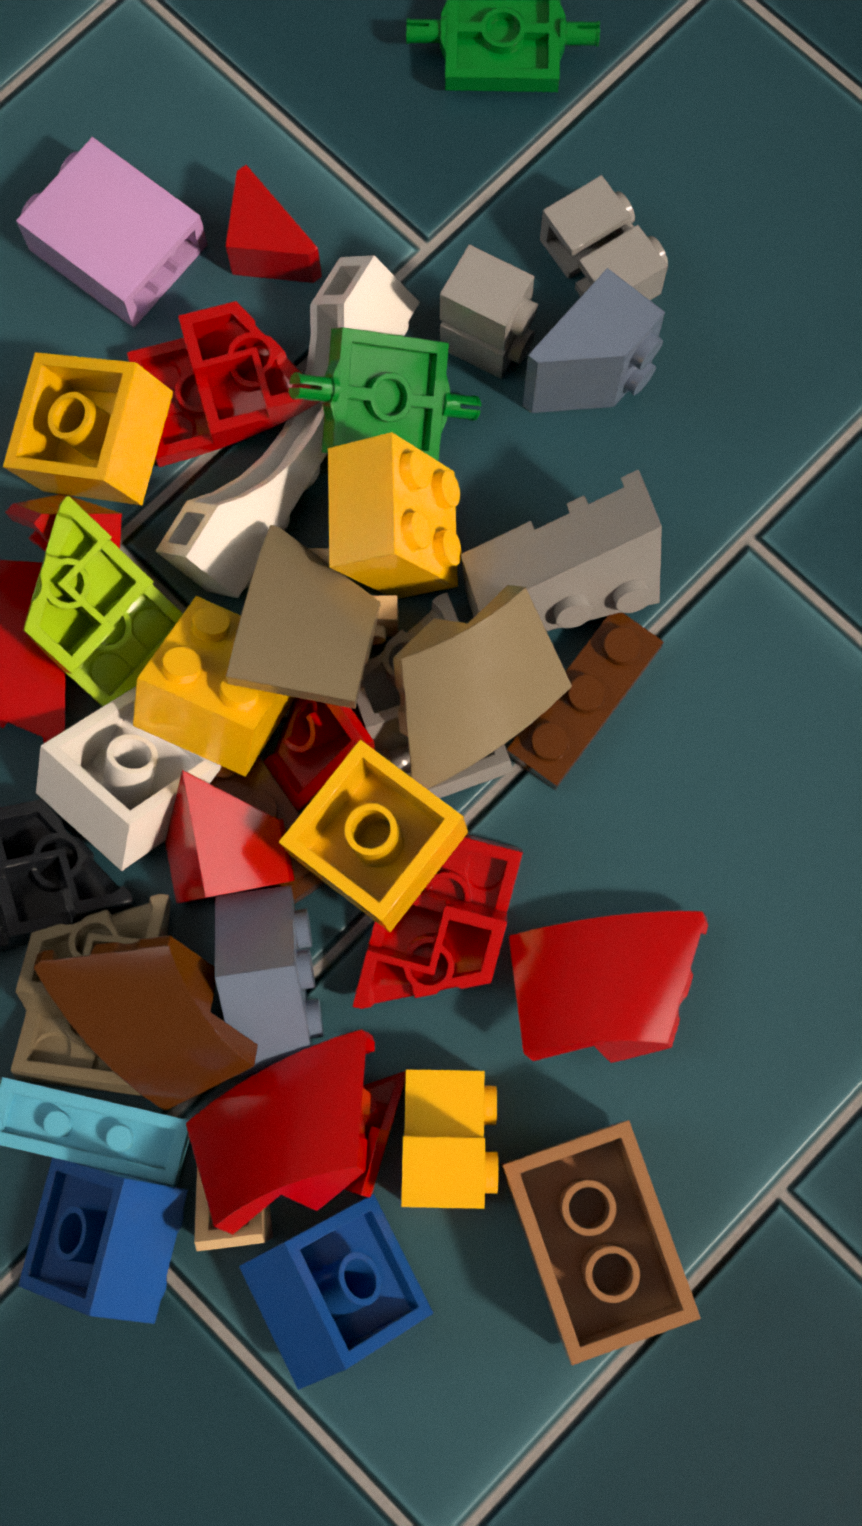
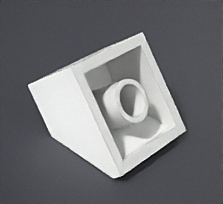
[36,687,221,871]

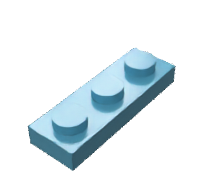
[0,1077,189,1186]

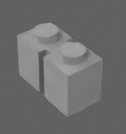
[540,175,668,300]
[440,244,538,379]

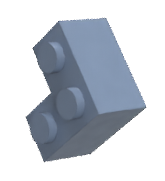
[215,885,324,1077]

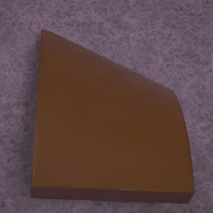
[33,935,258,1111]

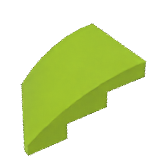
[23,496,183,707]

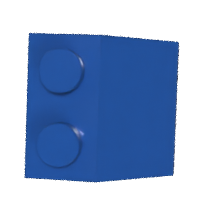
[18,1157,188,1324]
[239,1194,433,1390]

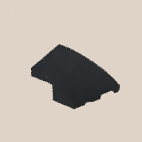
[0,799,133,952]

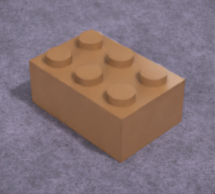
[500,1120,701,1365]

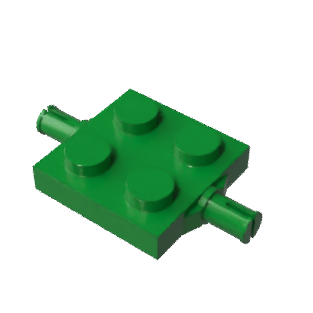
[406,0,600,92]
[289,327,481,461]

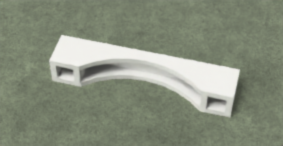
[156,255,420,598]

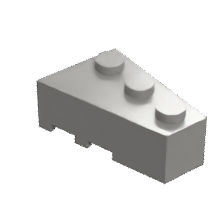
[461,469,662,631]

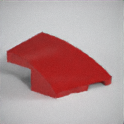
[127,301,320,467]
[0,560,65,743]
[352,834,523,1009]
[509,911,708,1063]
[186,1029,375,1235]

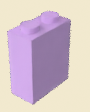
[16,137,208,328]

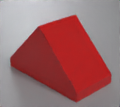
[226,165,322,283]

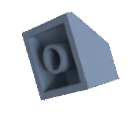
[523,268,665,413]

